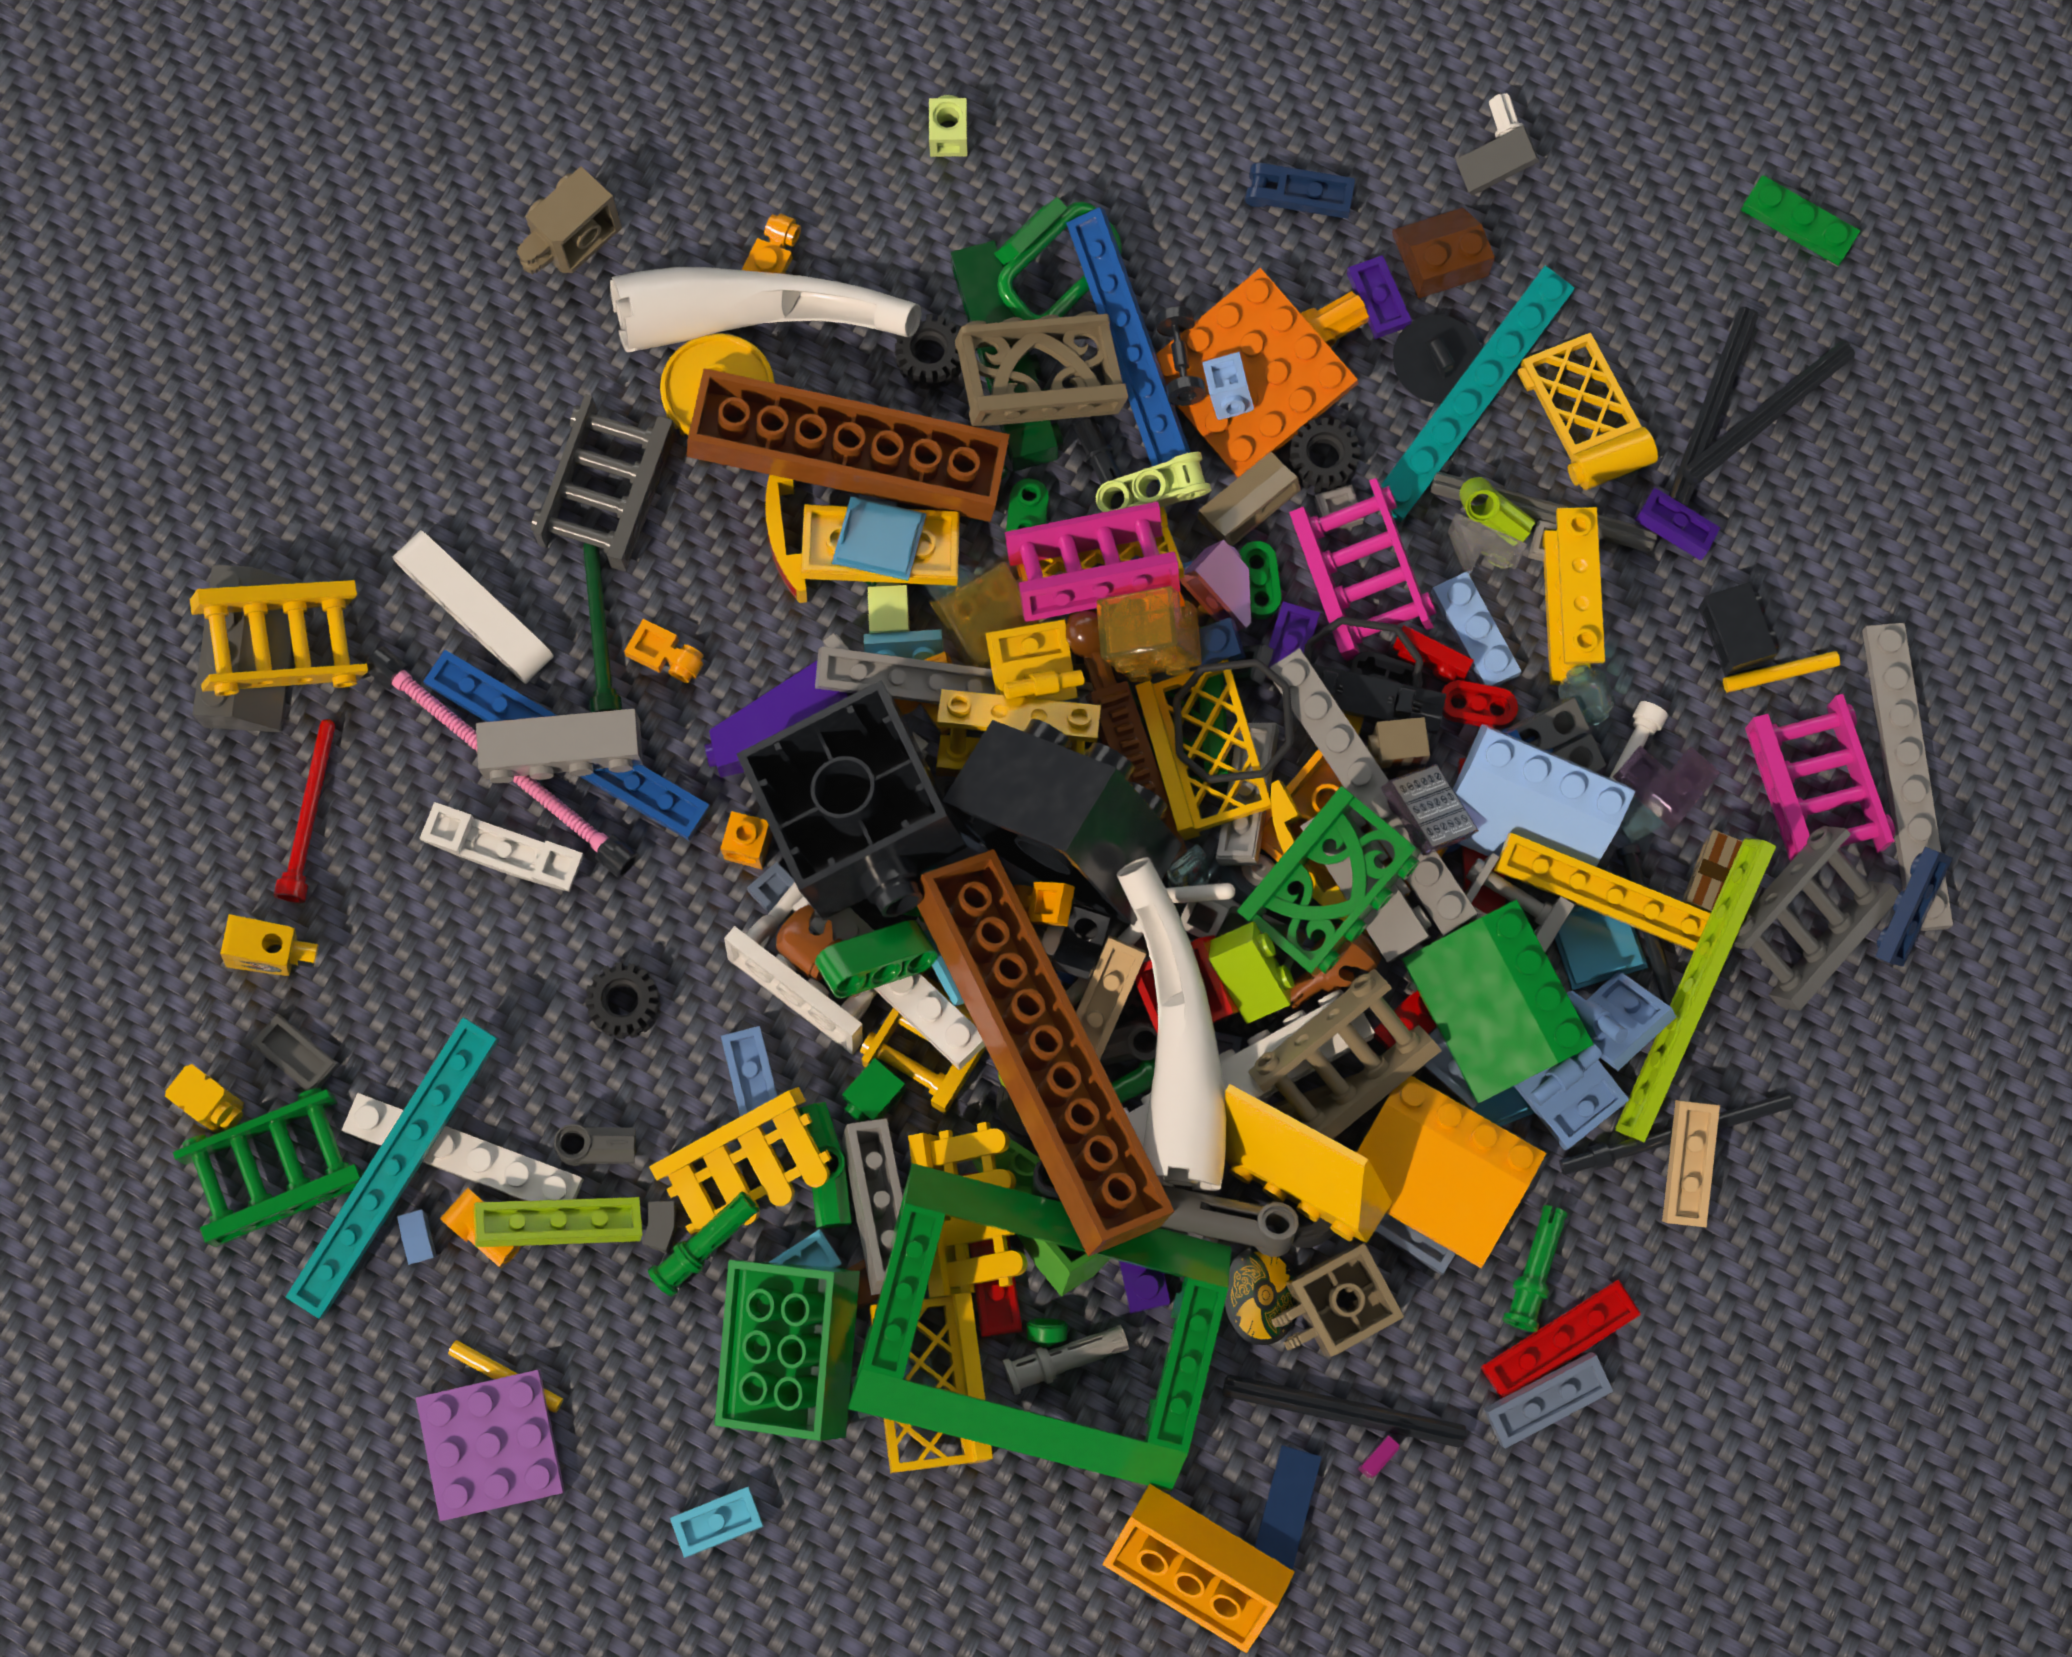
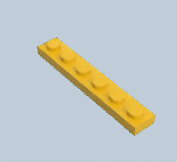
[1494,833,1711,951]

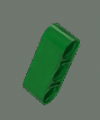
[815,920,938,998]

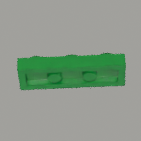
[1741,175,1860,266]

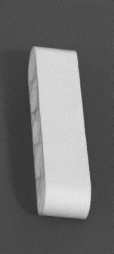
[392,530,554,684]

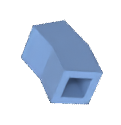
[397,1209,437,1265]

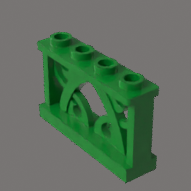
[1237,786,1421,976]

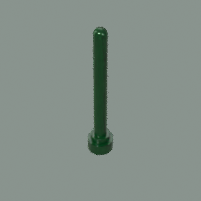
[583,543,622,713]

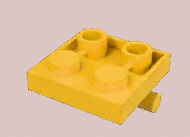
[985,619,1084,701]

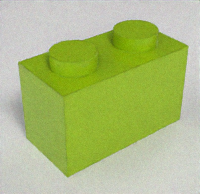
[1209,921,1294,1024]

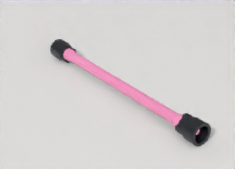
[366,646,639,878]

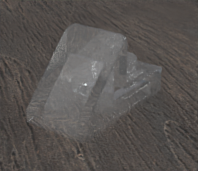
[1448,513,1527,576]

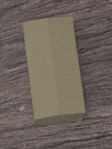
[1198,452,1301,546]

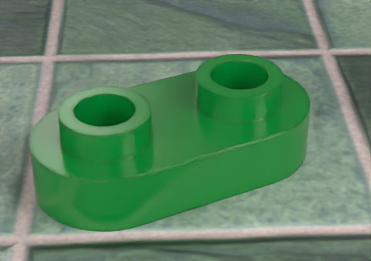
[1006,479,1049,532]
[1239,541,1281,619]

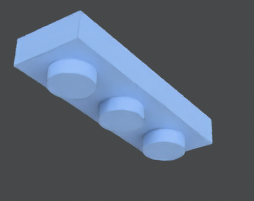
[1431,571,1522,687]

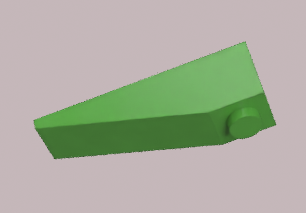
[972,1139,1110,1296]

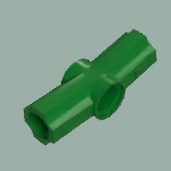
[798,1102,852,1229]

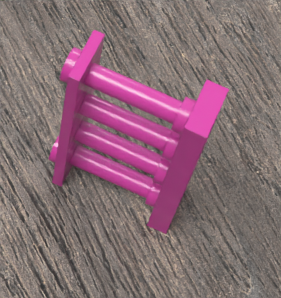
[1289,478,1437,661]
[1005,502,1180,622]
[1745,694,1895,862]

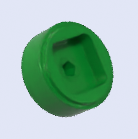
[1026,1318,1068,1348]

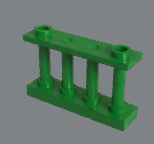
[173,1088,364,1247]

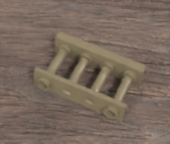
[1248,968,1442,1139]

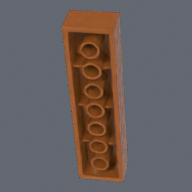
[687,368,1010,522]

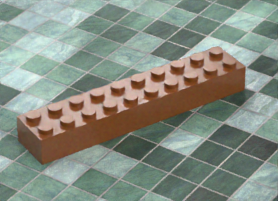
[917,849,1175,1257]

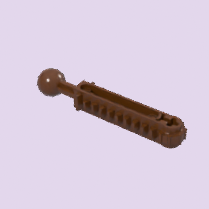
[1065,609,1188,882]

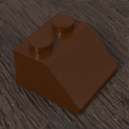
[1392,208,1495,299]

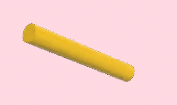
[1723,651,1840,693]
[448,1340,563,1413]

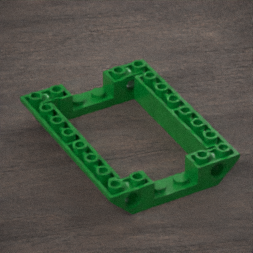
[848,1163,1231,1492]

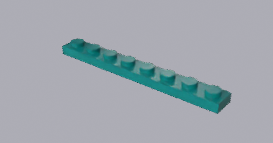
[1372,265,1575,522]
[286,1017,500,1319]

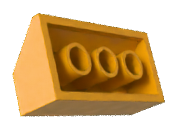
[1102,1484,1295,1653]

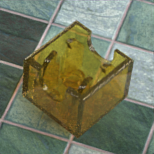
[929,562,1040,668]
[1096,586,1202,682]

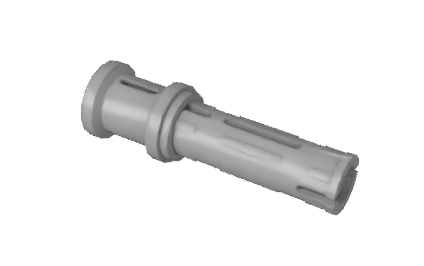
[1002,1324,1129,1396]

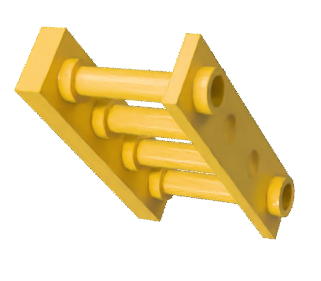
[1542,507,1605,685]
[190,580,368,696]
[936,689,1101,777]
[860,966,985,1115]

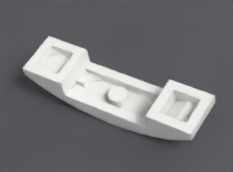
[420,802,584,892]

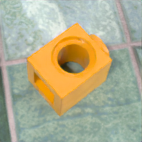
[720,811,773,870]

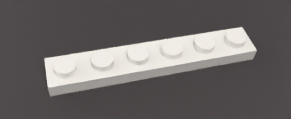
[792,896,985,1070]
[342,1093,584,1201]

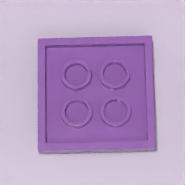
[416,1369,565,1521]

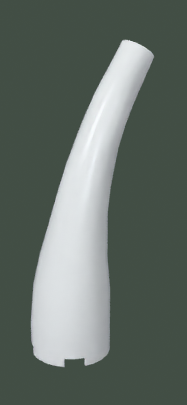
[610,267,921,353]
[1117,857,1226,1191]

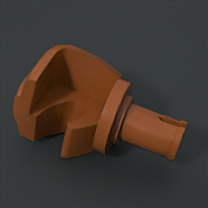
[776,904,861,997]
[1290,923,1382,1010]

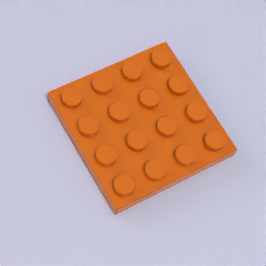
[1156,267,1359,478]

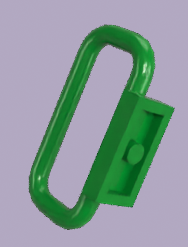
[994,197,1122,321]

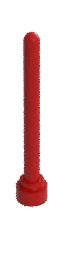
[273,719,335,903]

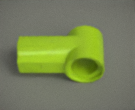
[1459,477,1535,547]

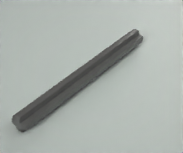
[1431,472,1657,552]

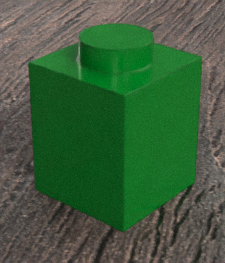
[842,1058,906,1122]

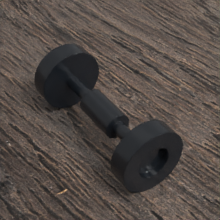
[1155,306,1206,406]

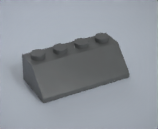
[192,565,299,732]

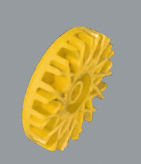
[660,333,774,437]

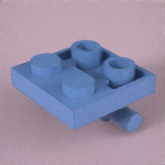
[1567,971,1676,1071]
[1514,1044,1629,1150]

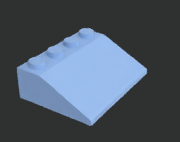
[1451,724,1635,867]

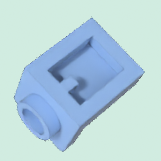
[1202,352,1254,420]

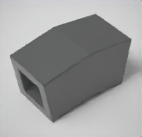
[642,1201,677,1254]

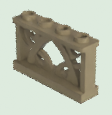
[955,311,1128,427]

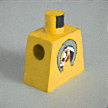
[220,914,319,976]

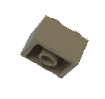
[516,166,622,275]
[1271,1243,1404,1357]

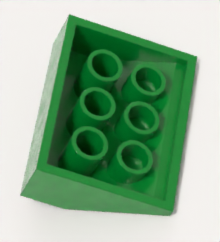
[1401,899,1594,1104]
[714,1260,860,1441]

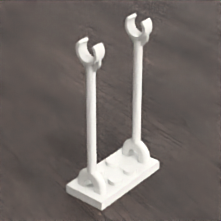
[724,732,986,1055]

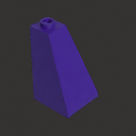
[704,661,848,778]

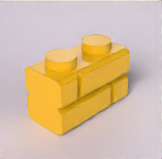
[165,1064,244,1134]

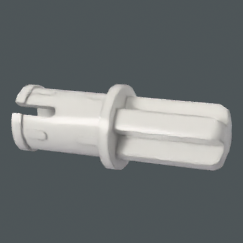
[1489,93,1524,139]

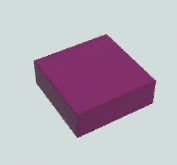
[1357,1435,1400,1478]

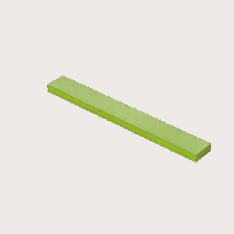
[1615,838,1776,1142]

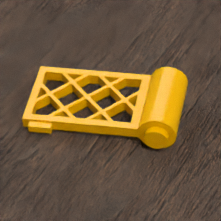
[1517,332,1658,490]

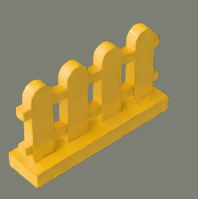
[649,1087,832,1235]
[908,1122,1028,1298]

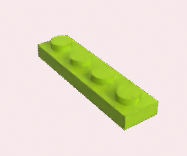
[473,1197,642,1247]

